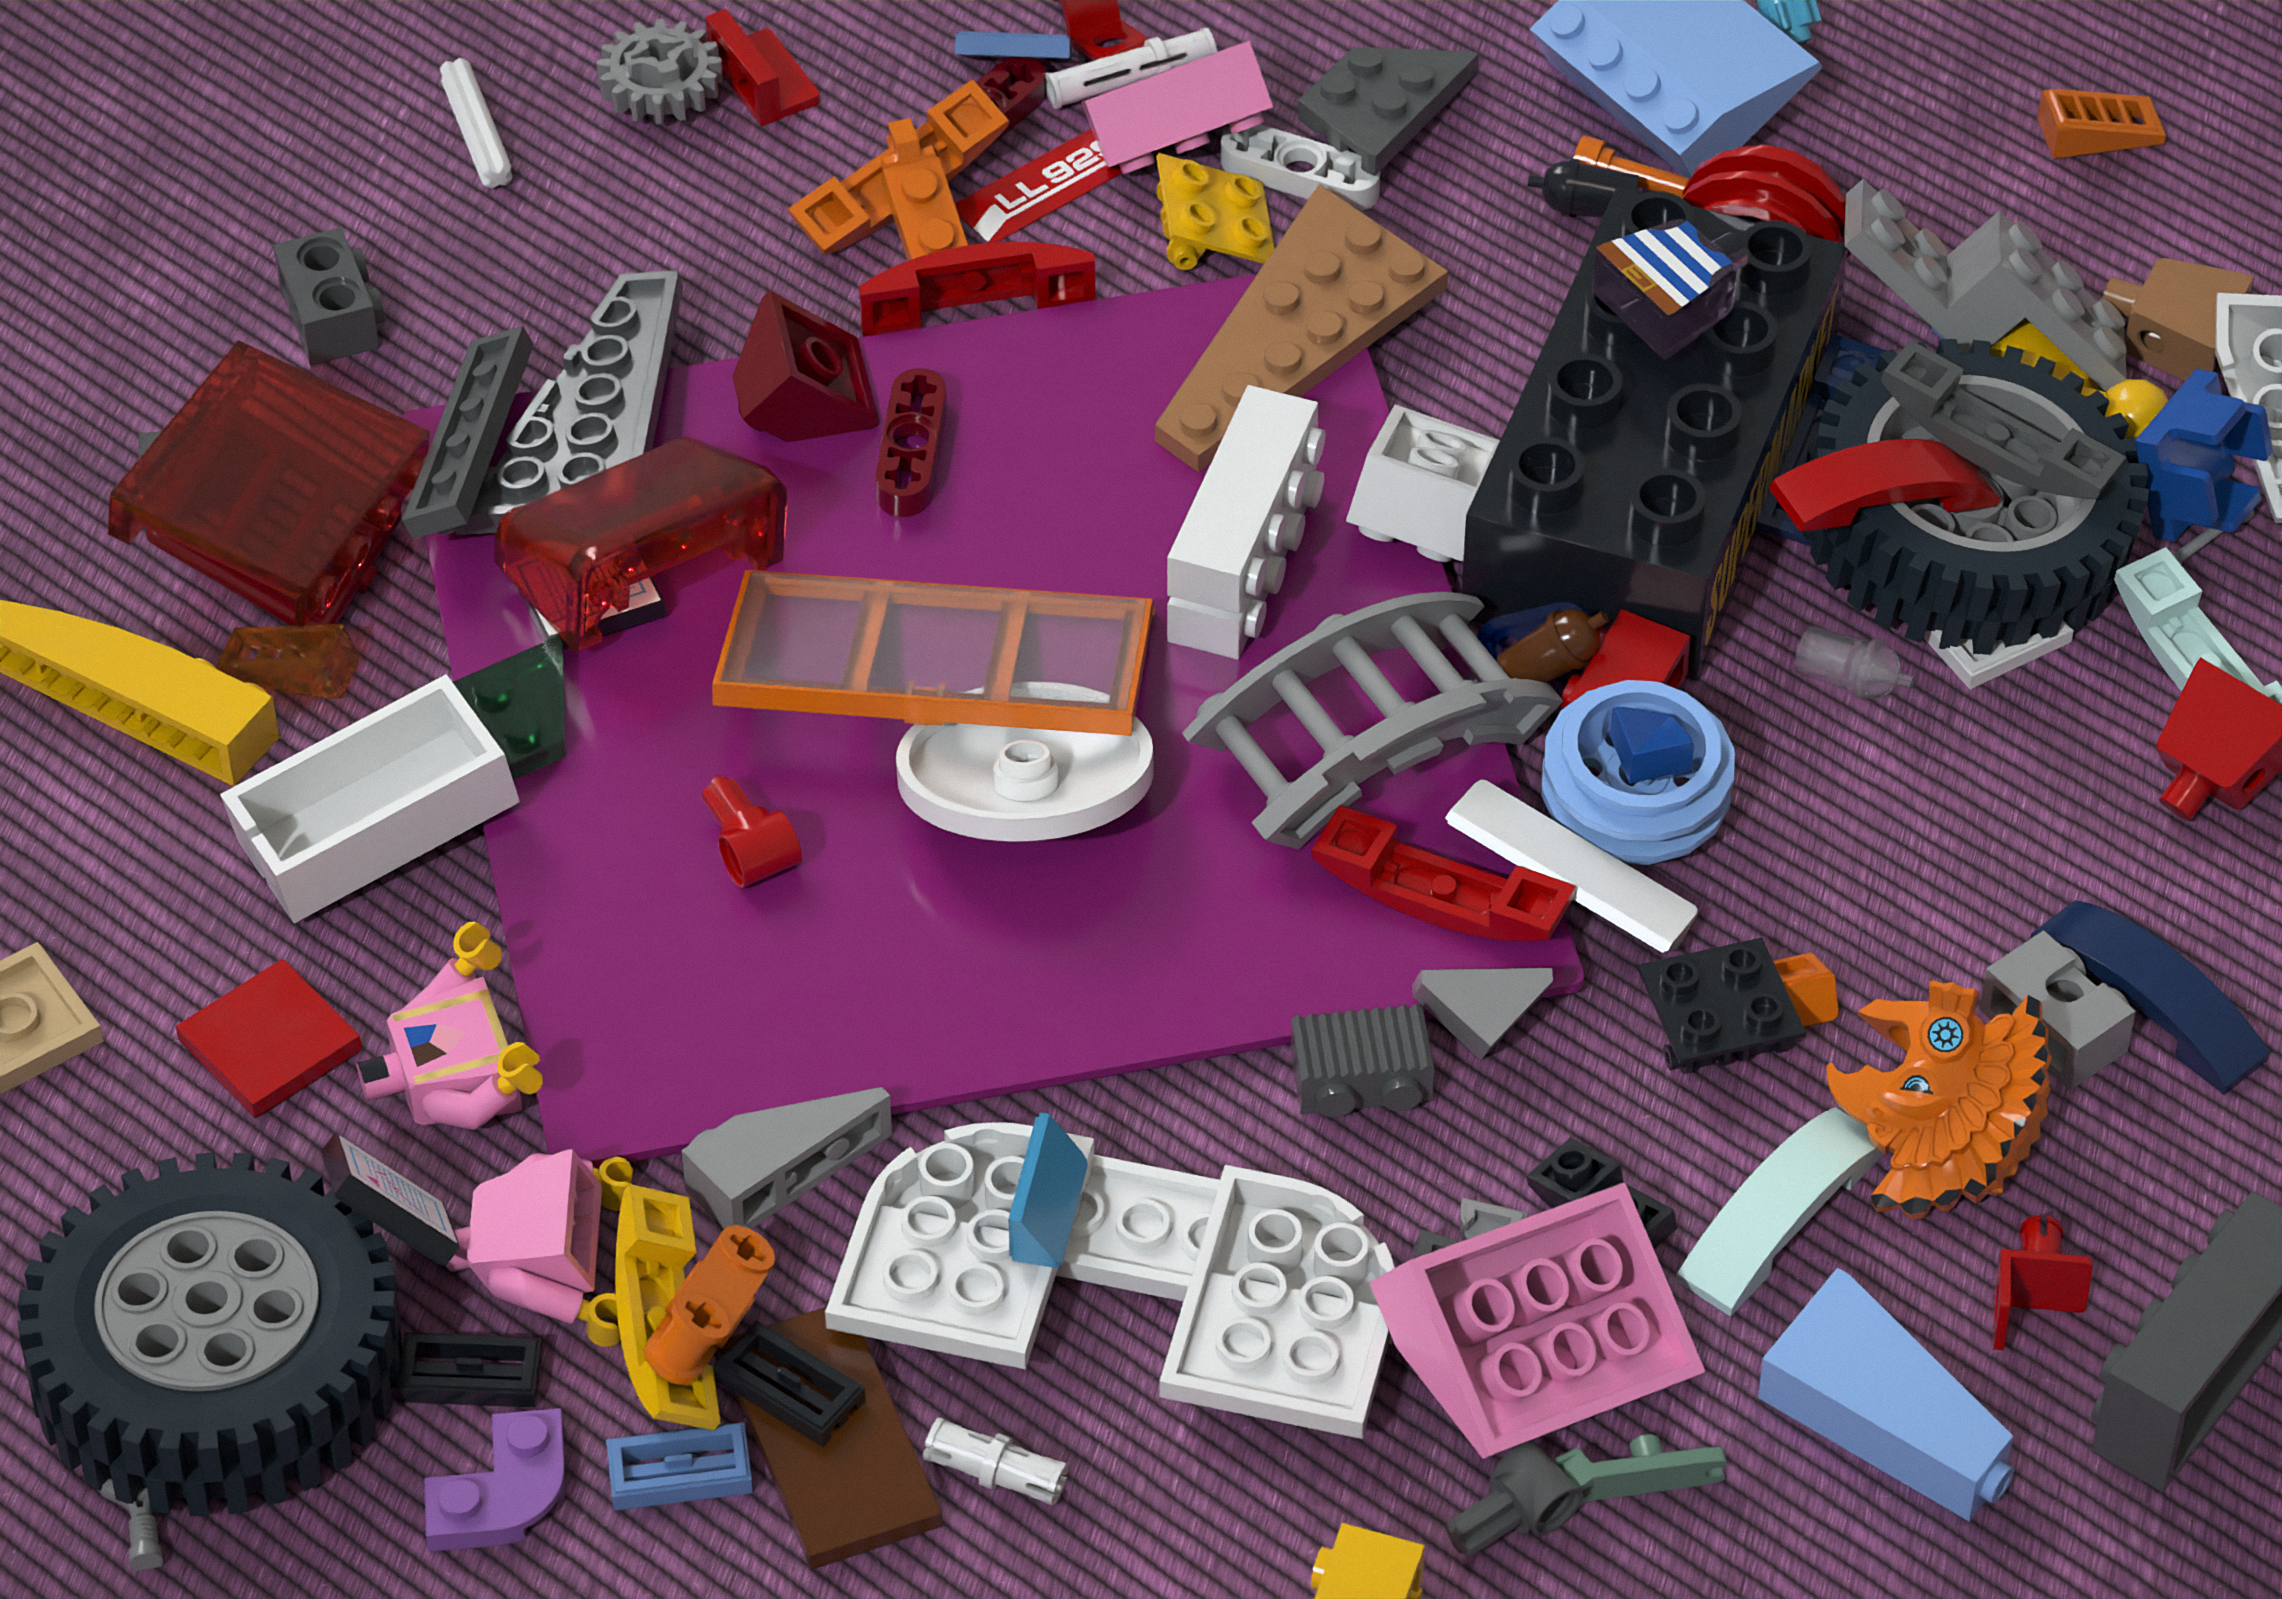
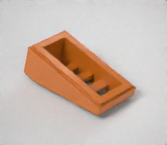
[2037,89,2166,159]

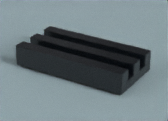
[713,1320,866,1447]
[396,1332,543,1408]

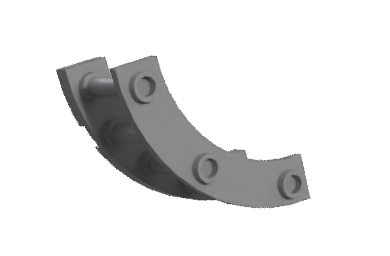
[1182,592,1563,850]

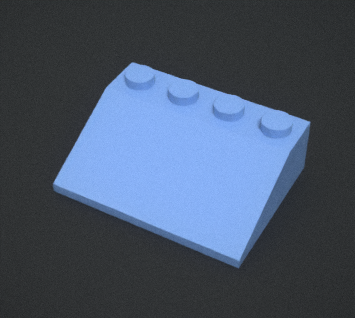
[1530,0,1823,178]

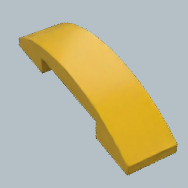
[615,1184,721,1431]

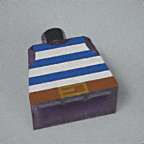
[1592,219,1748,360]

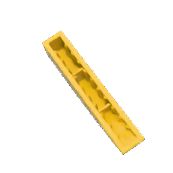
[0,600,280,787]

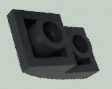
[1526,1137,1677,1249]

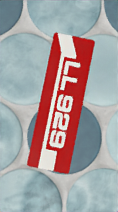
[954,129,1171,243]

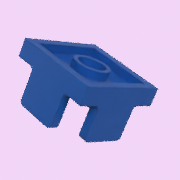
[2135,369,2273,542]

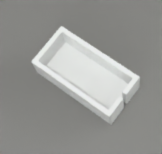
[1167,385,1326,660]
[220,674,520,923]

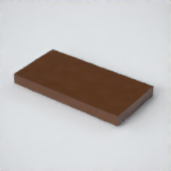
[719,1307,943,1570]

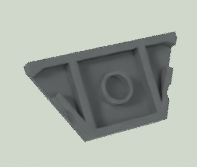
[1298,47,1479,176]

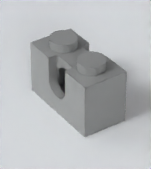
[1980,930,2136,1090]

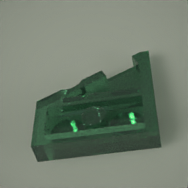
[452,636,566,780]

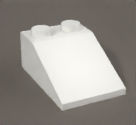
[1346,405,1500,562]

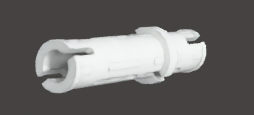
[1045,27,1217,109]

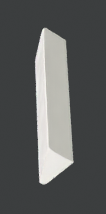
[1445,780,1698,953]

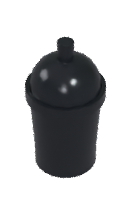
[1527,158,1639,218]

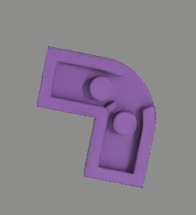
[424,1408,566,1552]

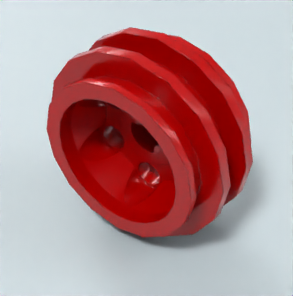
[1682,145,1851,259]

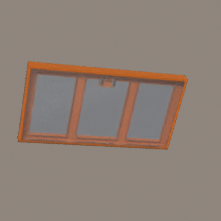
[712,570,1155,736]

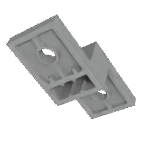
[1844,179,2127,392]

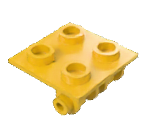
[1156,153,1275,270]

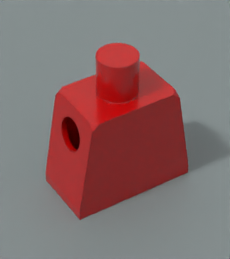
[2156,657,2282,821]

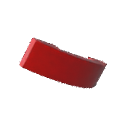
[859,242,1096,337]
[1769,439,2001,532]
[1312,805,1576,941]

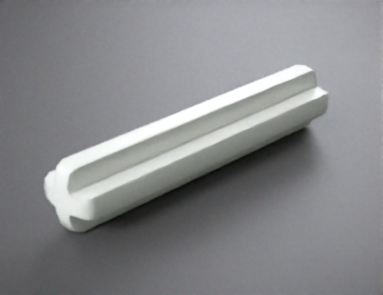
[440,58,513,189]

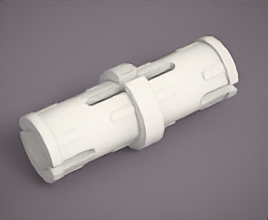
[923,1417,1069,1506]

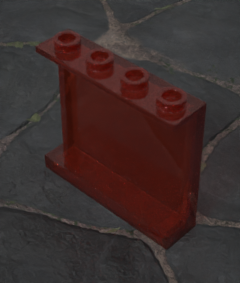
[108,340,430,629]

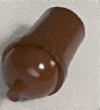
[1497,609,1609,683]

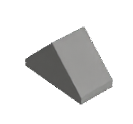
[1412,968,1553,1060]

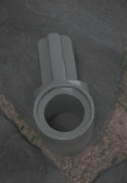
[1446,1442,1583,1556]

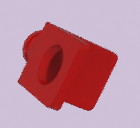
[1052,0,1147,61]
[1993,1215,2093,1351]

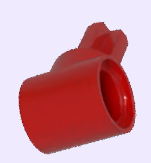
[702,775,802,888]

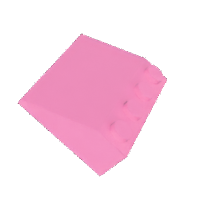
[1369,1182,1706,1459]

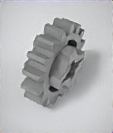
[597,19,723,124]

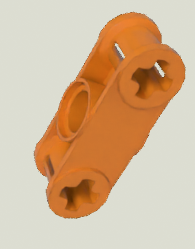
[644,1225,775,1385]

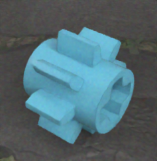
[1756,0,1822,45]

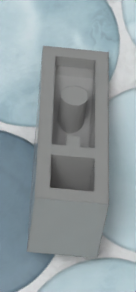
[682,1087,892,1229]

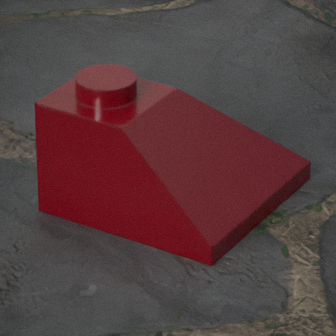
[732,290,879,442]

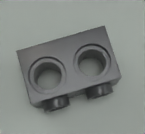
[273,227,385,366]

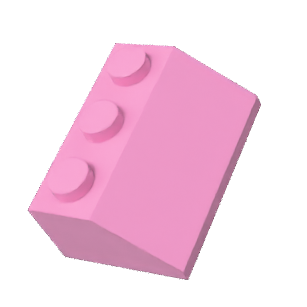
[1081,41,1273,174]

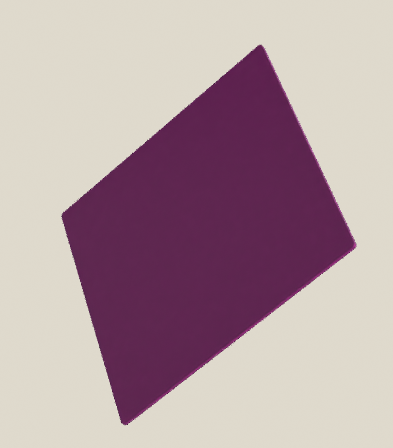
[401,274,1584,1168]

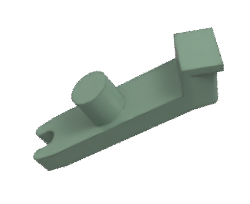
[1554,1434,1727,1506]

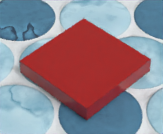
[176,958,362,1119]

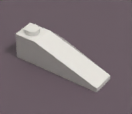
[2215,293,2282,523]

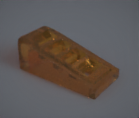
[215,624,359,699]

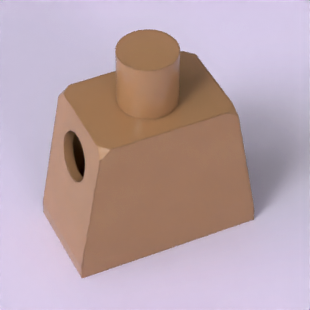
[2103,258,2254,381]

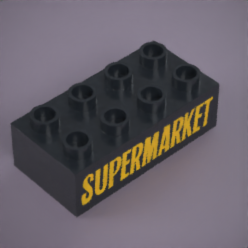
[1461,187,1848,681]

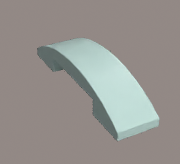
[2114,547,2282,705]
[1676,1107,1883,1317]

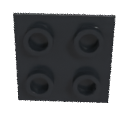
[1637,937,1806,1074]

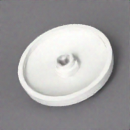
[896,688,1154,841]

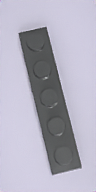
[402,326,534,539]

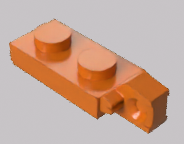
[881,118,968,261]

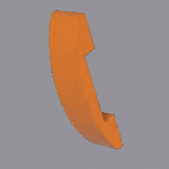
[788,79,1009,256]

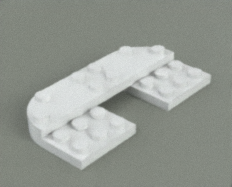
[825,1122,1395,1439]

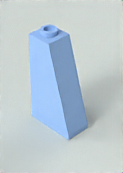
[1758,1268,2014,1522]

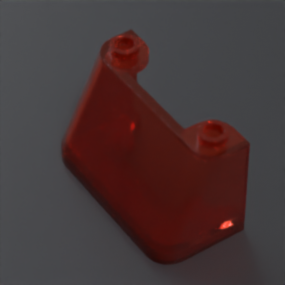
[494,436,788,653]

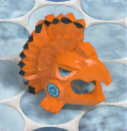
[1826,980,2052,1221]

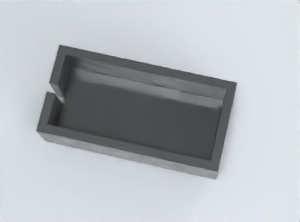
[2091,1191,2282,1493]

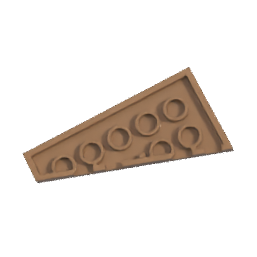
[1155,184,1448,472]

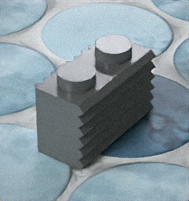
[1290,1003,1434,1117]

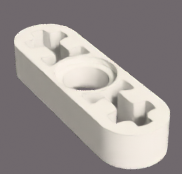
[1221,124,1380,211]

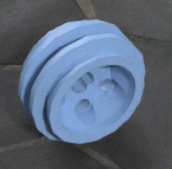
[1541,680,1735,865]

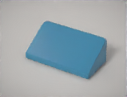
[1008,1113,1088,1268]

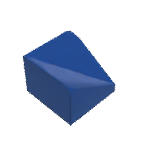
[1609,707,1694,784]

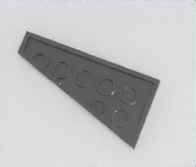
[456,270,683,535]

